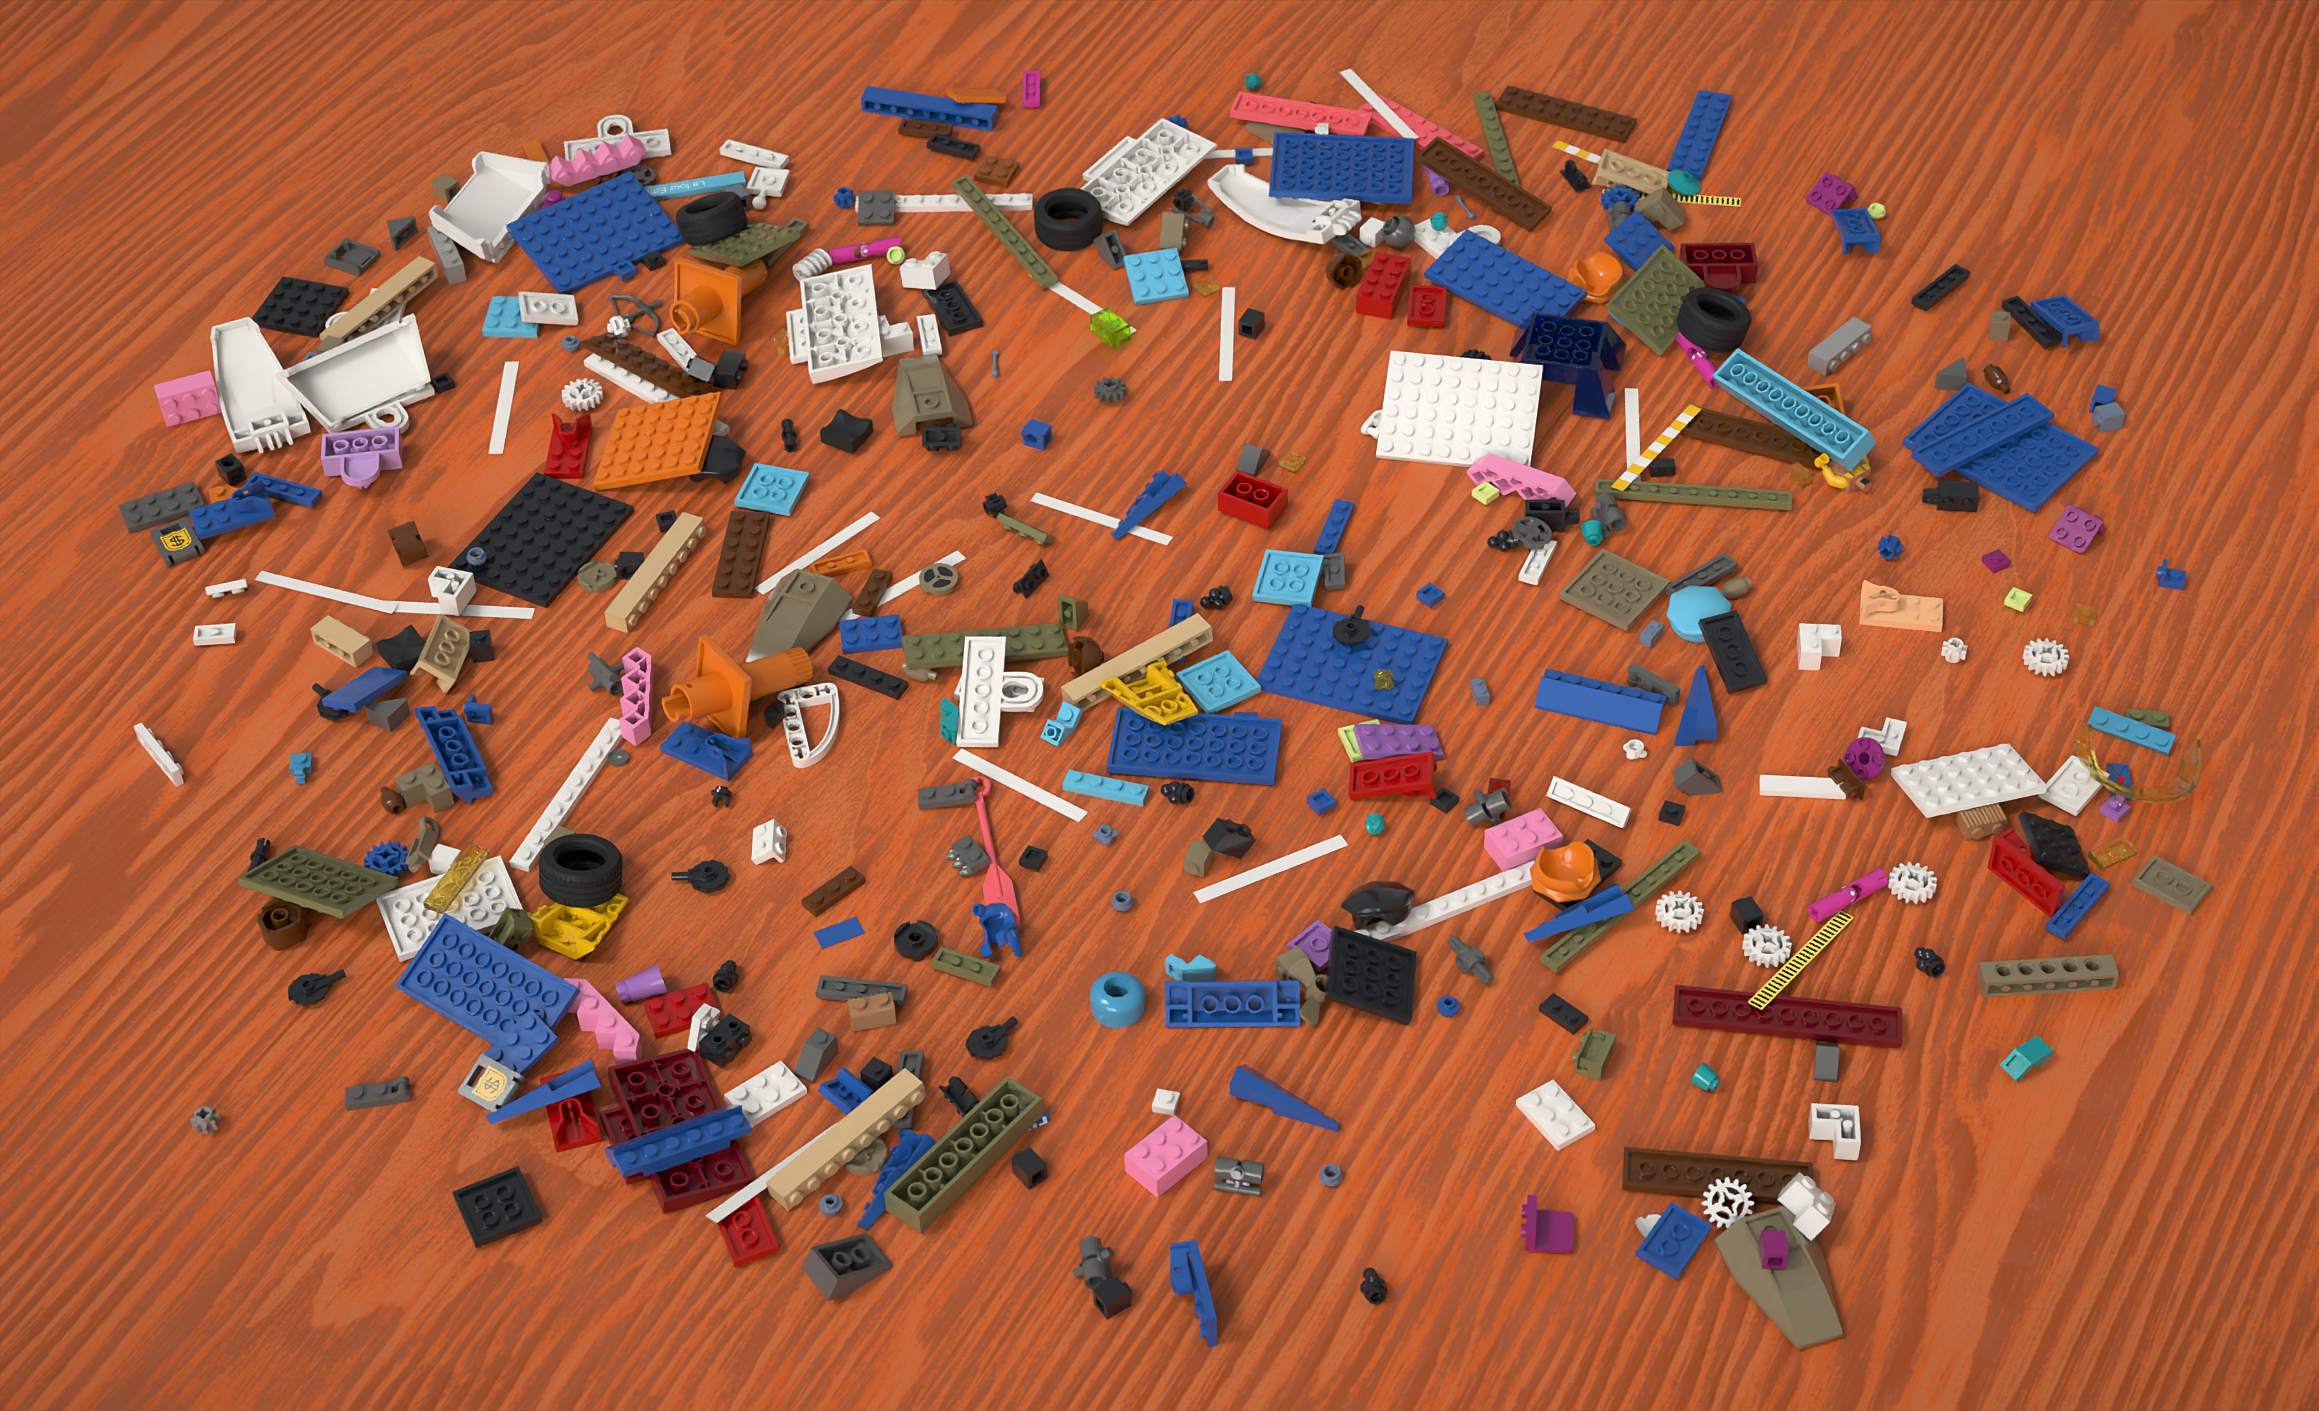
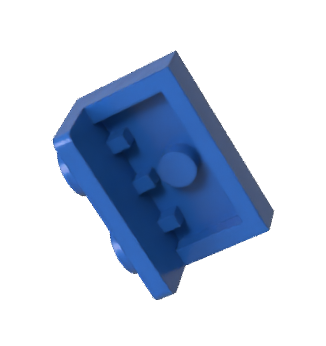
[818,1067,873,1115]

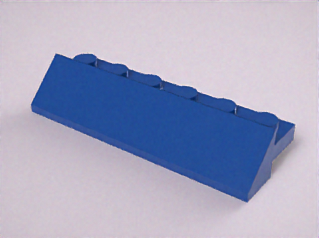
[1535,669,1667,736]
[414,705,493,804]
[1165,980,1300,1027]
[604,1105,752,1178]

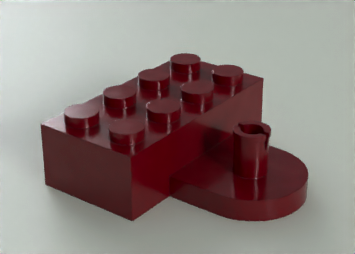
[1679,243,1758,294]

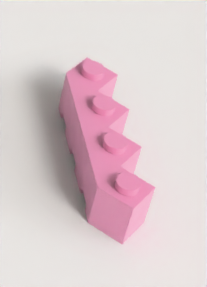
[549,134,647,186]
[1467,453,1576,508]
[619,647,654,746]
[564,978,643,1065]

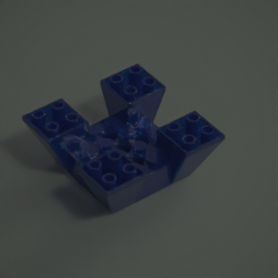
[1509,312,1626,419]

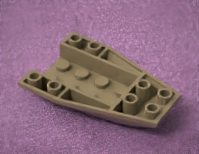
[892,354,973,437]
[746,569,853,662]
[1714,1206,1843,1349]

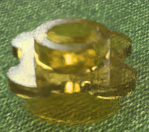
[1373,669,1394,690]

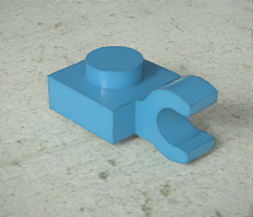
[290,752,313,784]

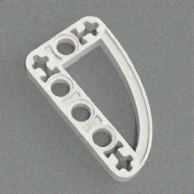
[778,683,840,768]

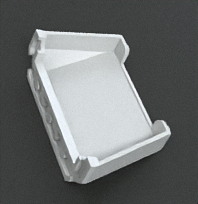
[429,151,551,263]
[274,313,431,429]

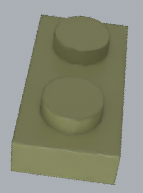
[2124,708,2169,732]

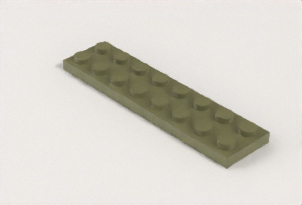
[901,623,1068,670]

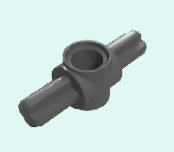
[1447,935,1494,985]

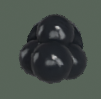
[1487,530,1520,552]
[1200,585,1233,609]
[1160,781,1194,804]
[1914,947,1945,977]
[713,960,739,992]
[1360,1267,1388,1304]

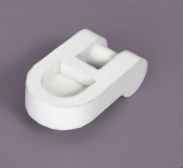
[1361,410,1382,439]

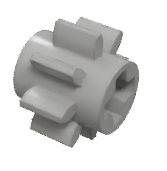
[190,1106,221,1135]

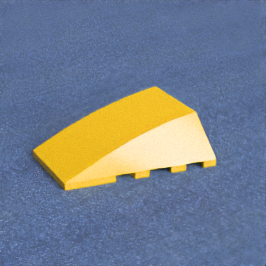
[1099,660,1198,725]
[527,893,629,960]

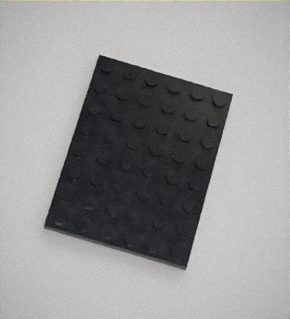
[448,472,634,608]

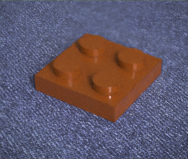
[974,156,1019,188]

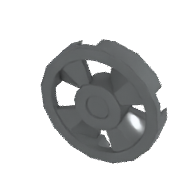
[621,165,656,187]
[1512,517,1552,549]

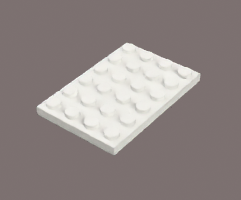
[1891,744,2047,818]
[376,856,523,962]

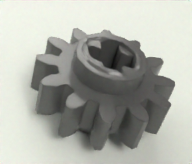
[1094,376,1127,405]

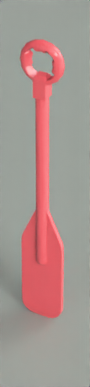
[970,776,1021,928]

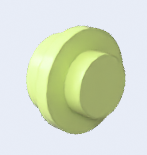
[1868,203,1886,219]
[887,246,905,264]

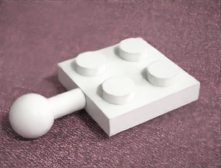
[747,167,790,210]

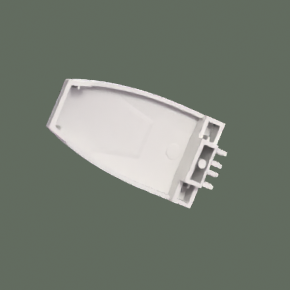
[1208,165,1362,244]
[210,317,311,453]

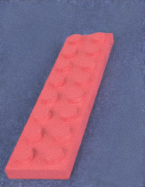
[1230,92,1372,136]
[1357,94,1484,160]

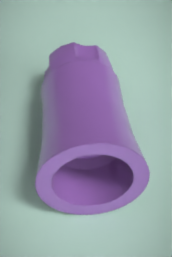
[1424,166,1449,197]
[615,964,667,1004]

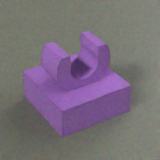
[2099,793,2131,823]

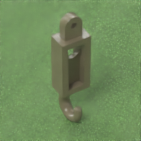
[405,816,439,873]

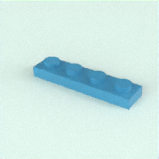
[2087,706,2176,756]

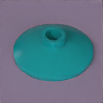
[1667,169,1701,196]

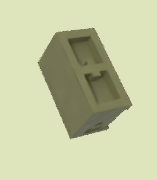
[489,907,533,954]
[1572,1026,1617,1081]

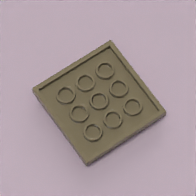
[1559,549,1671,631]

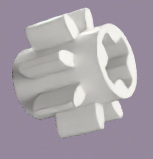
[607,316,631,338]
[1941,638,1968,663]

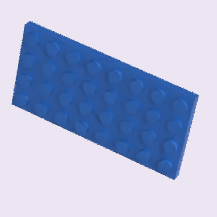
[1424,229,1587,341]
[1107,707,1282,785]
[395,913,581,1045]

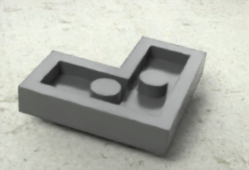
[1321,553,1346,590]

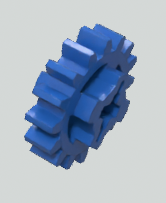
[1600,185,1640,213]
[364,841,409,877]

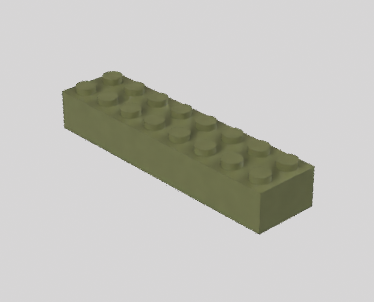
[884,1076,1043,1233]

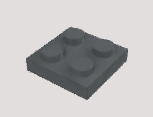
[858,190,895,226]

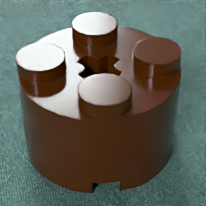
[388,521,428,567]
[257,899,307,951]

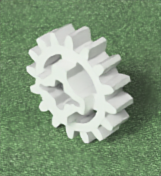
[562,378,603,411]
[2022,638,2069,676]
[1888,862,1937,904]
[1655,891,1704,933]
[1742,924,1792,968]
[1701,1177,1754,1229]

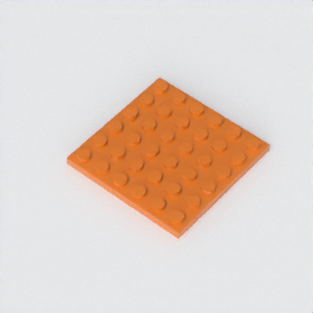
[593,392,724,491]

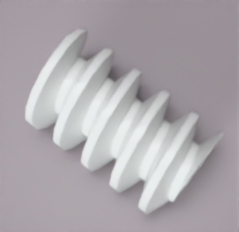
[792,248,832,282]

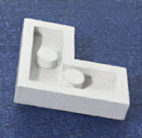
[1857,717,1907,756]
[687,1003,721,1052]

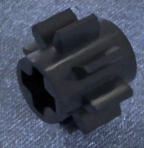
[1173,188,1195,212]
[983,492,1007,518]

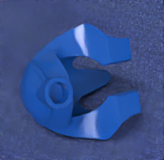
[973,902,1023,959]

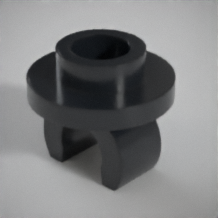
[711,786,732,807]

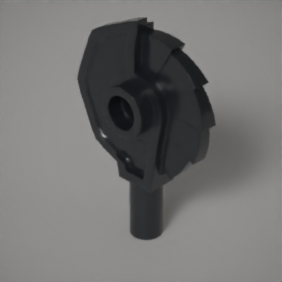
[1333,605,1370,645]
[312,683,349,721]
[671,860,731,893]
[288,969,346,1006]
[965,1016,1018,1060]

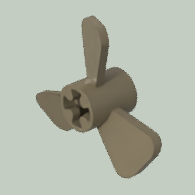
[1287,957,1327,1026]

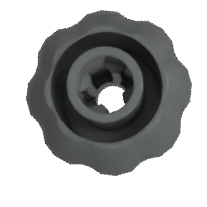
[1383,215,1415,248]

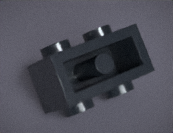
[922,423,962,451]
[699,1013,752,1068]

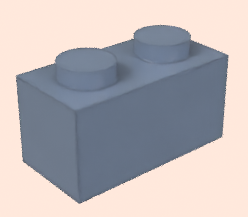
[1639,620,1664,648]
[1470,677,1490,706]

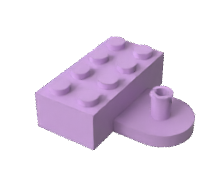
[321,426,403,489]

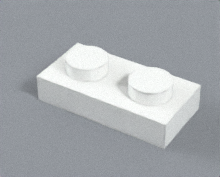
[205,579,248,598]
[193,623,237,646]

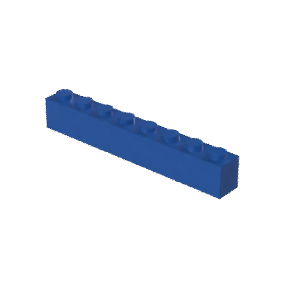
[861,86,998,132]

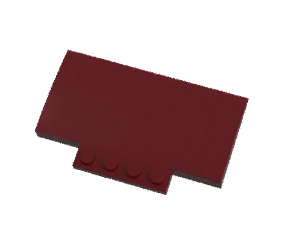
[600,1049,754,1214]

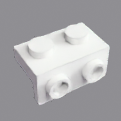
[751,819,787,865]

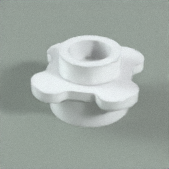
[1623,739,1647,760]

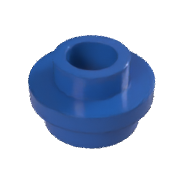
[1437,996,1460,1017]

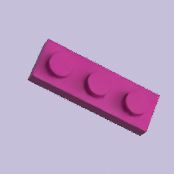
[1023,71,1040,108]

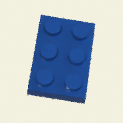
[839,614,902,654]
[484,1009,560,1083]
[1635,1202,1713,1280]

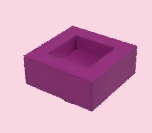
[1981,549,2011,573]

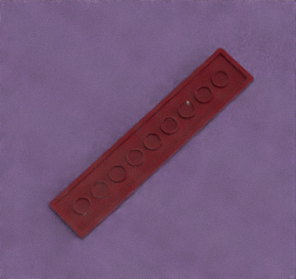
[1672,985,1902,1048]

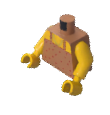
[1814,453,1872,493]

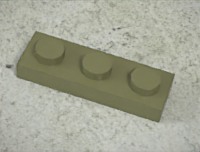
[997,513,1056,545]
[931,947,1001,987]

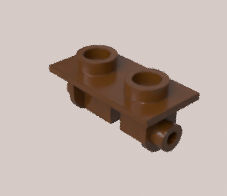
[1827,758,1866,801]

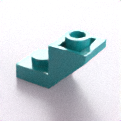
[940,698,959,746]
[2000,1036,2055,1082]

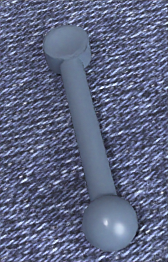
[1454,195,1475,219]
[991,351,999,377]

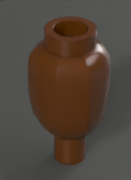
[1983,364,2011,394]
[380,786,404,815]

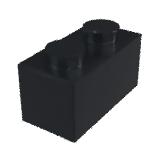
[1649,458,1676,477]

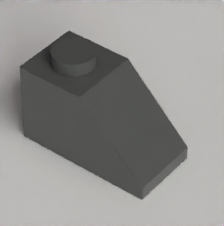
[1093,229,1127,270]
[1672,757,1723,796]
[794,1027,838,1084]

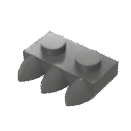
[945,835,991,876]

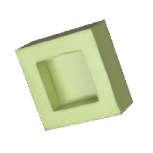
[1472,481,1500,505]
[2004,587,2032,612]

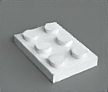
[518,292,578,325]
[2038,755,2110,816]
[724,1061,807,1127]
[1516,1080,1595,1151]

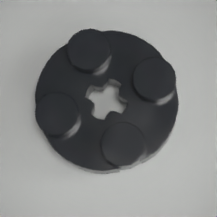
[894,920,938,962]

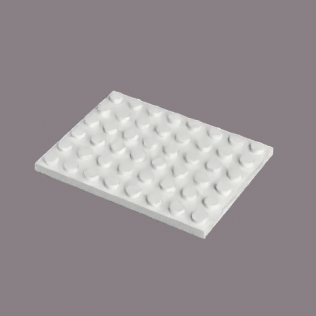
[1376,351,1543,467]

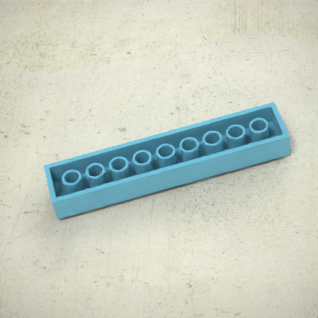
[1712,348,1876,472]

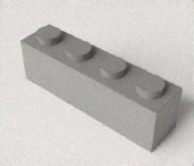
[427,226,467,285]
[1807,317,1872,376]

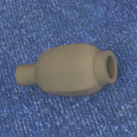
[1720,577,1752,599]
[902,661,939,682]

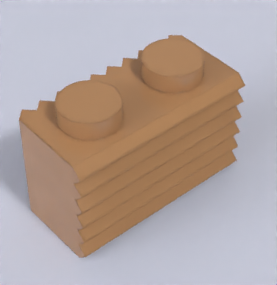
[1955,803,2008,840]
[847,992,897,1032]

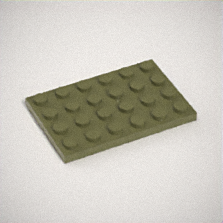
[688,220,800,267]
[1605,244,1705,357]
[238,845,398,919]

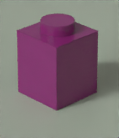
[1758,1229,1789,1269]

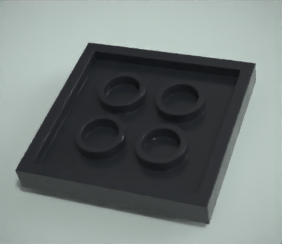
[2018,811,2090,880]
[452,1166,543,1248]

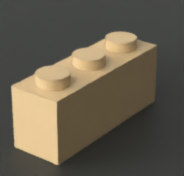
[311,615,374,668]

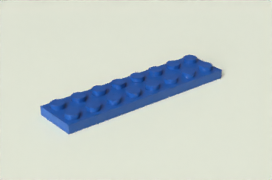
[1667,90,1733,181]
[1911,393,2054,478]

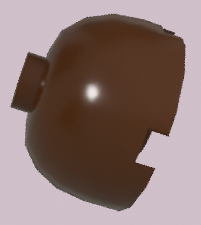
[1326,253,1362,290]
[1068,636,1104,677]

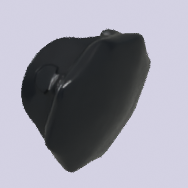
[688,435,746,484]
[1340,881,1415,929]

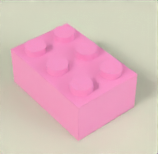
[154,370,222,427]
[1484,808,1563,872]
[1124,1115,1207,1198]

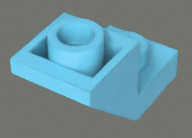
[1040,701,1084,746]
[1165,954,1217,981]

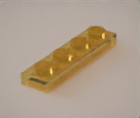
[423,843,489,914]

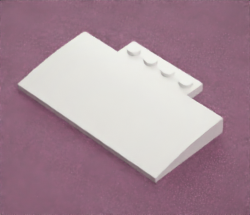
[1081,118,1217,226]
[786,264,883,384]

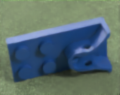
[1830,208,1880,255]
[2030,295,2099,348]
[188,478,275,540]
[660,722,753,782]
[1170,1239,1217,1347]

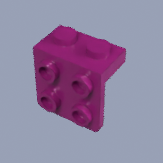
[1805,172,1858,215]
[2049,504,2106,554]
[1521,1195,1574,1253]

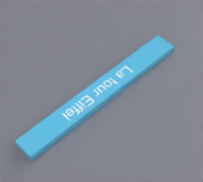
[644,171,746,201]

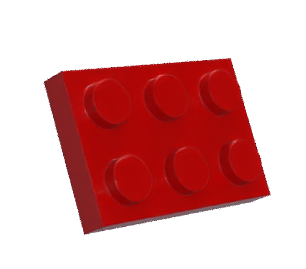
[1407,285,1447,327]
[643,982,720,1039]
[712,1195,780,1267]

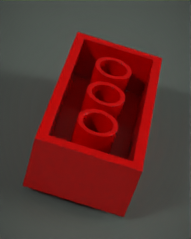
[1356,252,1411,320]

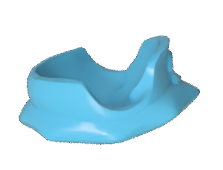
[1667,585,1732,643]

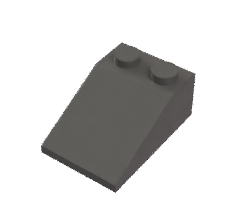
[802,1233,892,1301]

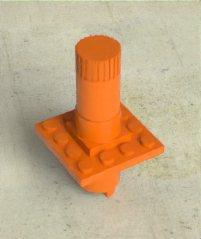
[669,257,767,345]
[662,634,813,739]

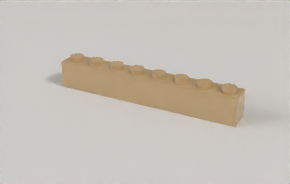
[319,256,438,343]
[604,512,706,633]
[1061,613,1213,710]
[766,1068,926,1211]

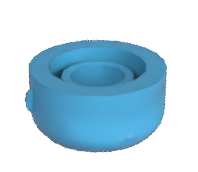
[1090,971,1146,1028]

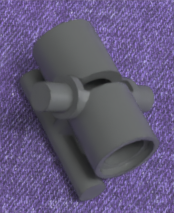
[1607,201,1631,233]
[1590,492,1627,539]
[587,652,624,696]
[1464,787,1512,826]
[1214,1156,1264,1197]
[1073,1236,1114,1289]

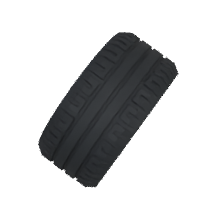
[1034,188,1102,251]
[676,191,748,246]
[1676,287,1752,353]
[539,834,623,908]

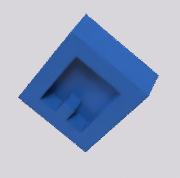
[2156,559,2186,590]
[463,694,494,725]

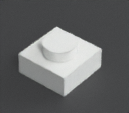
[1152,1089,1180,1116]

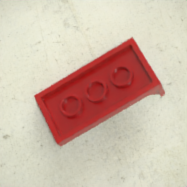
[544,413,593,479]
[1348,752,1437,800]
[1987,828,2065,918]
[539,1071,602,1153]

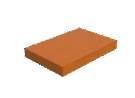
[946,88,1006,103]

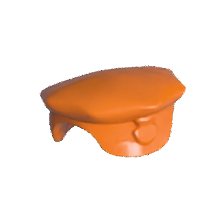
[1566,251,1627,304]
[1530,841,1601,903]

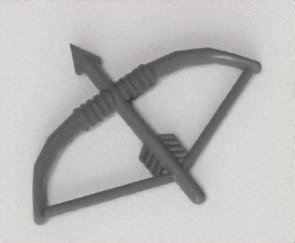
[608,294,664,338]

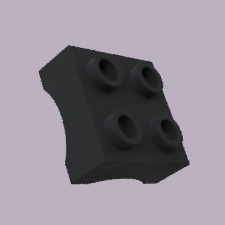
[820,409,873,454]
[376,625,426,672]

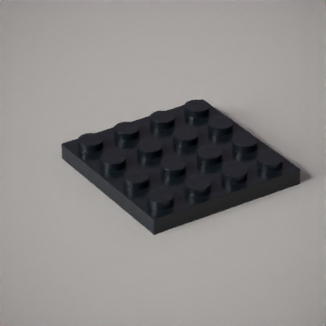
[251,276,350,338]
[1325,925,1417,1025]

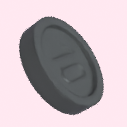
[608,749,630,767]

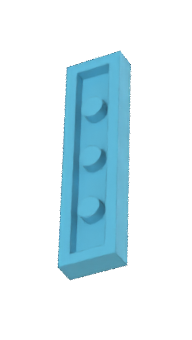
[1062,770,1149,806]

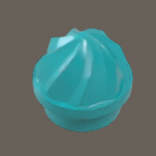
[1245,73,1262,90]
[1430,212,1448,231]
[1365,814,1386,835]

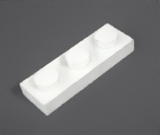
[917,314,942,356]
[1518,537,1557,585]

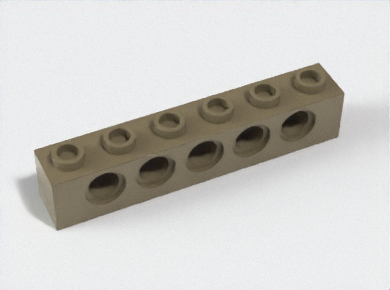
[1976,954,2119,998]

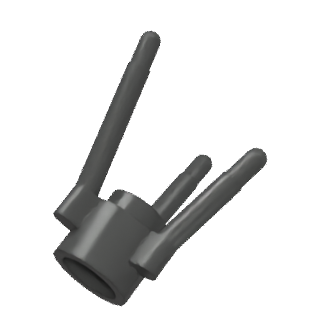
[1170,194,1215,228]

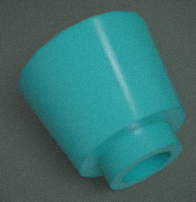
[1581,520,1603,546]
[1690,1062,1721,1092]

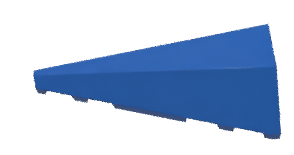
[1110,470,1187,540]
[1674,666,1718,746]
[1523,883,1634,942]
[486,1058,603,1124]
[1229,1064,1340,1132]
[856,1129,937,1230]

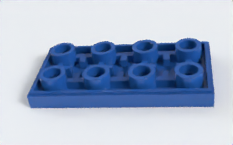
[322,666,407,712]

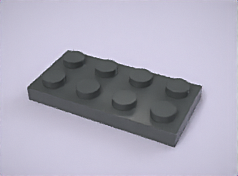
[118,482,204,534]

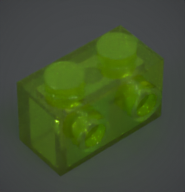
[1090,307,1131,348]

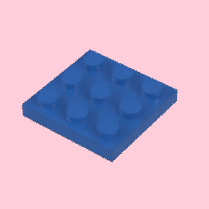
[1603,210,1675,272]

